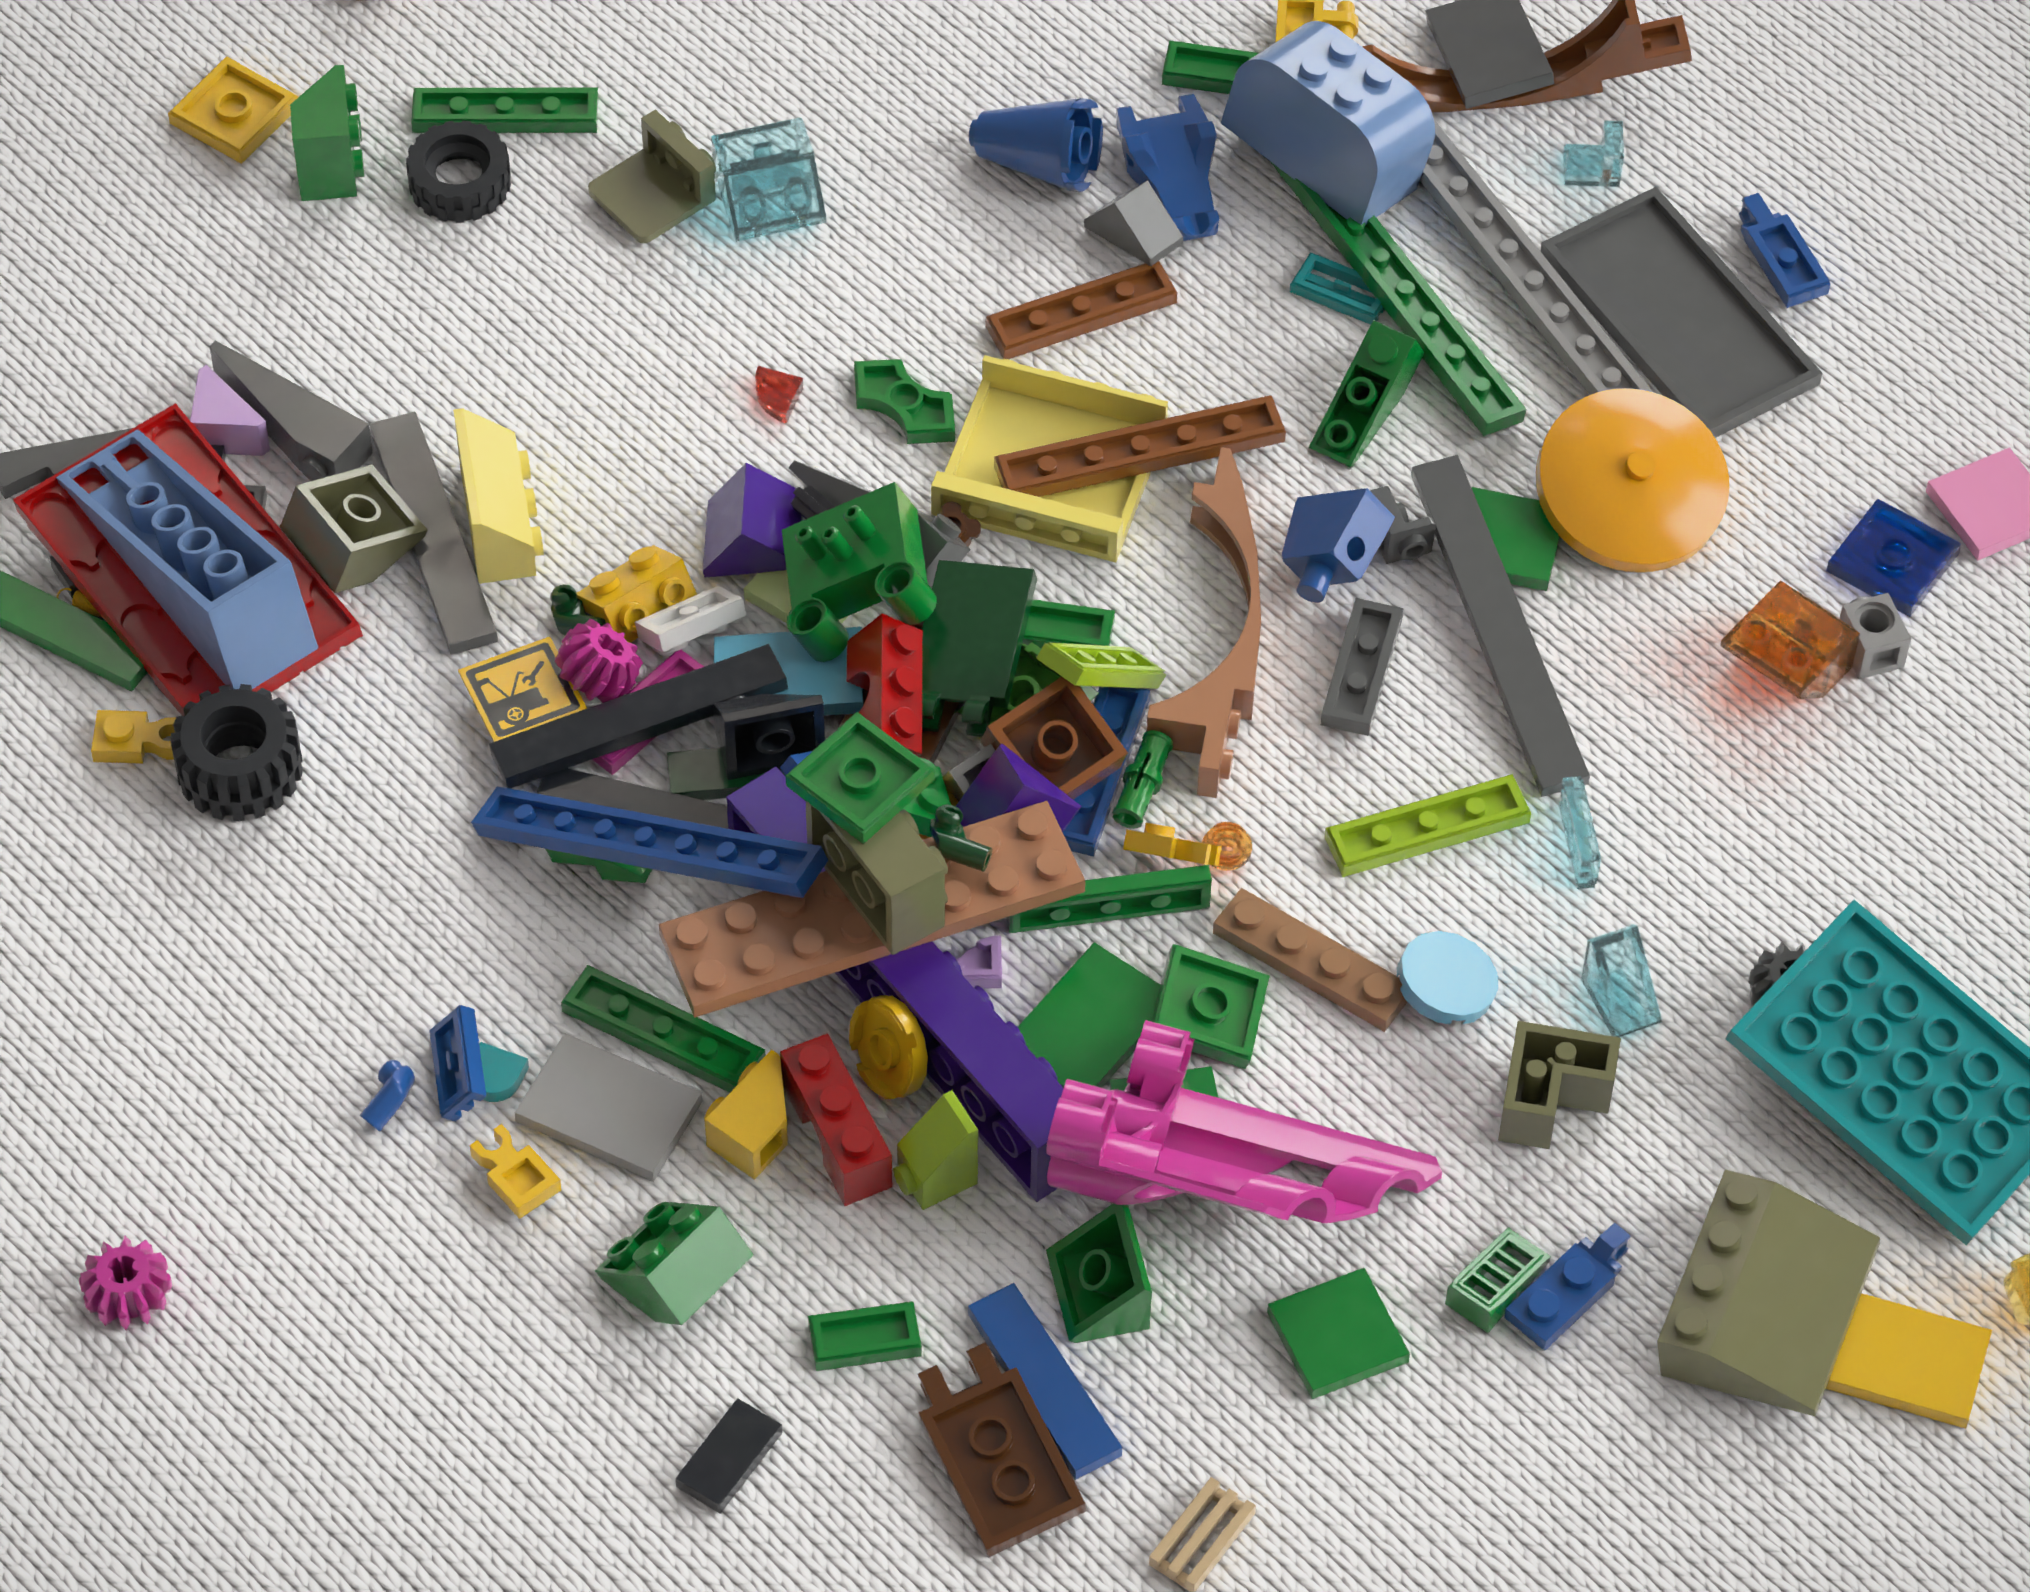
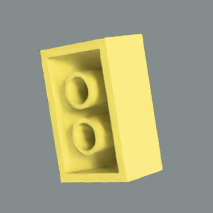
[453,408,544,584]

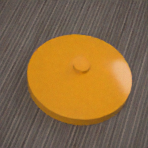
[1535,388,1729,572]

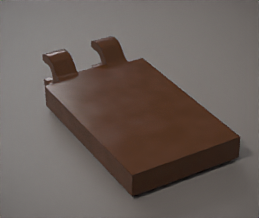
[917,1342,1087,1558]

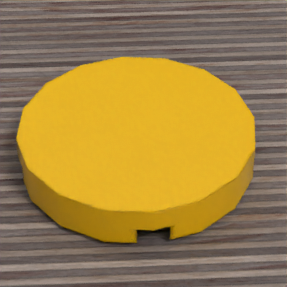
[849,995,928,1099]

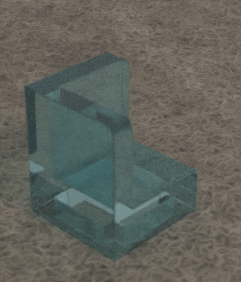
[1563,121,1624,187]

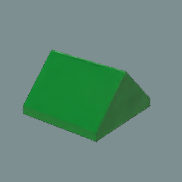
[1046,1203,1152,1343]

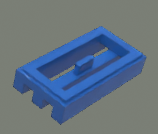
[429,1005,486,1122]

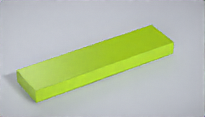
[1036,643,1167,689]
[1325,774,1531,877]

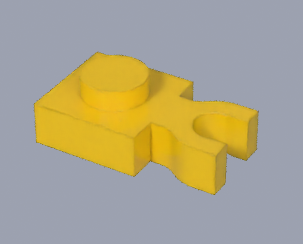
[91,710,176,764]
[1123,822,1222,866]
[469,1124,562,1219]

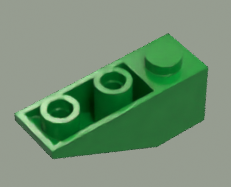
[1308,320,1425,468]

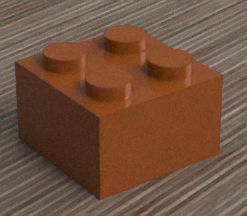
[981,677,1128,799]

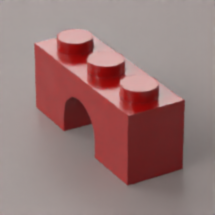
[846,613,923,757]
[780,1033,893,1206]

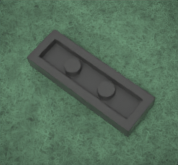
[1320,598,1404,736]

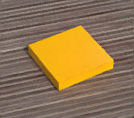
[168,56,298,164]

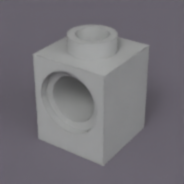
[1836,593,1911,679]

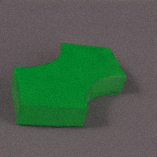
[854,359,955,444]

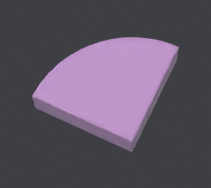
[956,935,1002,988]

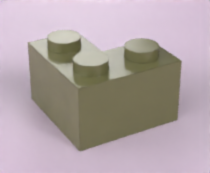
[1498,1021,1621,1149]

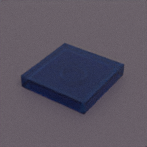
[1826,499,1962,617]

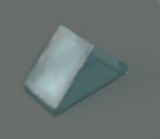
[1581,924,1662,1037]

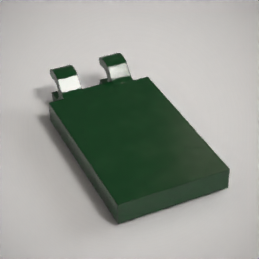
[922,560,1037,737]

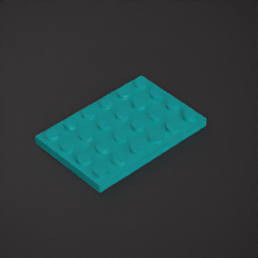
[1725,899,2030,1246]

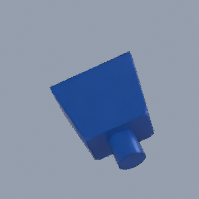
[1281,488,1395,603]

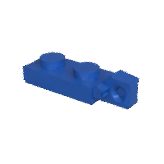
[1739,193,1831,308]
[1504,1223,1631,1350]

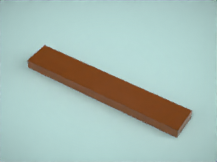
[994,395,1286,497]

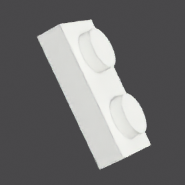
[635,586,747,652]

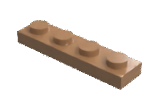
[1213,887,1408,1032]

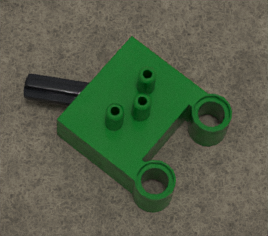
[782,482,937,662]

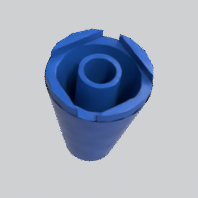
[969,98,1103,192]

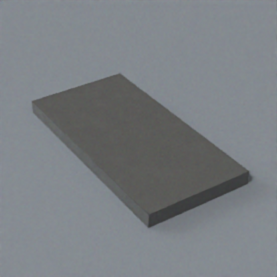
[1540,187,1822,438]

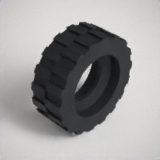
[406,120,511,223]

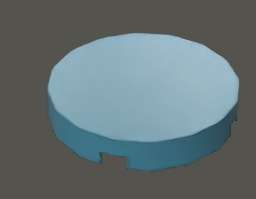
[1396,931,1499,1024]

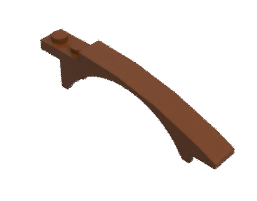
[1362,0,1692,113]

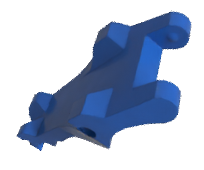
[1116,94,1220,241]

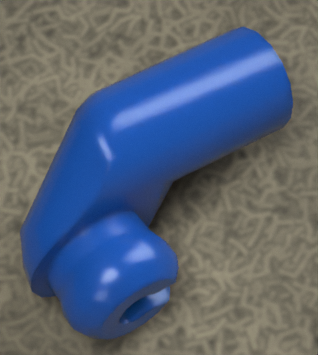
[359,1060,415,1132]

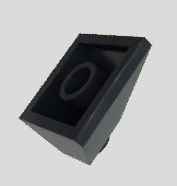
[713,694,825,780]

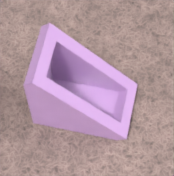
[190,365,270,456]

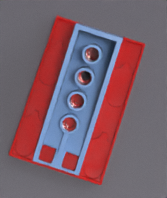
[13,403,363,716]

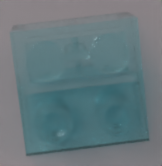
[711,117,827,242]

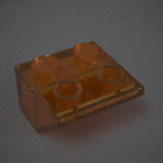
[1720,580,1860,699]

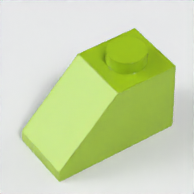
[893,1090,978,1210]

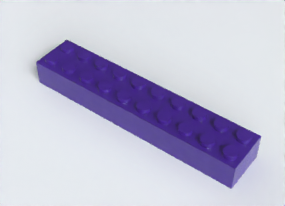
[726,767,1064,1203]

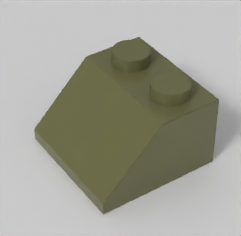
[280,464,428,593]

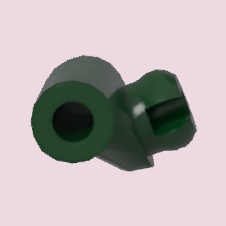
[550,584,606,636]
[930,804,992,872]

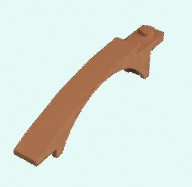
[1146,447,1261,798]

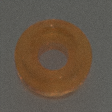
[1202,822,1252,871]

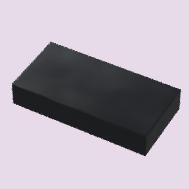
[675,1398,782,1514]

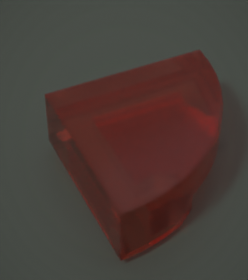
[755,365,803,424]

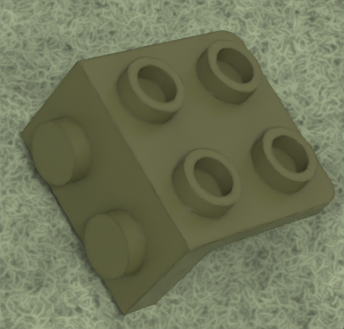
[588,109,716,243]

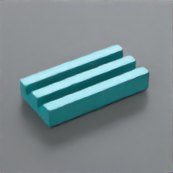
[1289,252,1385,325]

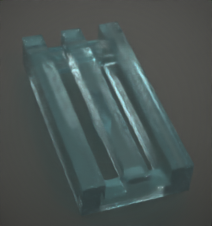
[1559,776,1601,889]

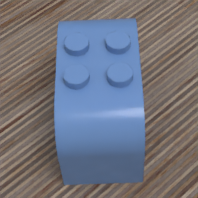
[1221,21,1435,225]

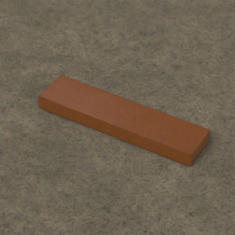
[985,261,1178,359]

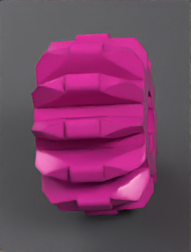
[555,619,643,703]
[79,1235,172,1330]

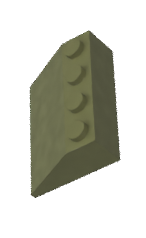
[1657,1169,1880,1416]

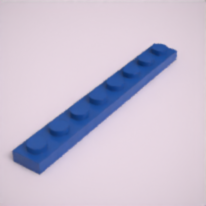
[471,786,828,898]

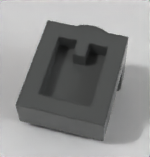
[1370,486,1436,564]

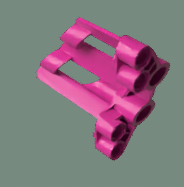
[1046,1020,1442,1223]

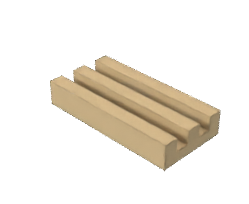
[1149,1477,1256,1592]

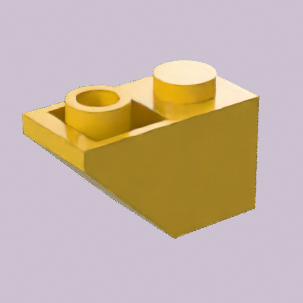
[704,1049,788,1180]

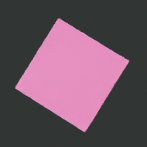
[1926,447,2030,561]

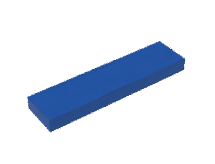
[1063,687,1150,857]
[968,1283,1123,1480]

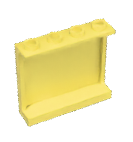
[931,355,1168,563]

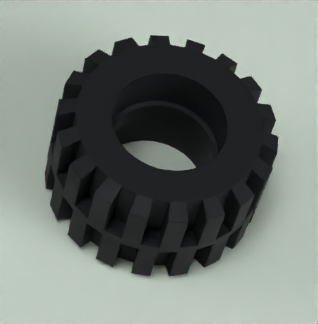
[171,684,303,821]

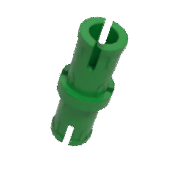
[1112,730,1173,829]

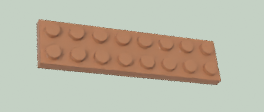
[659,801,1085,1018]

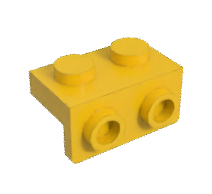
[577,545,697,643]

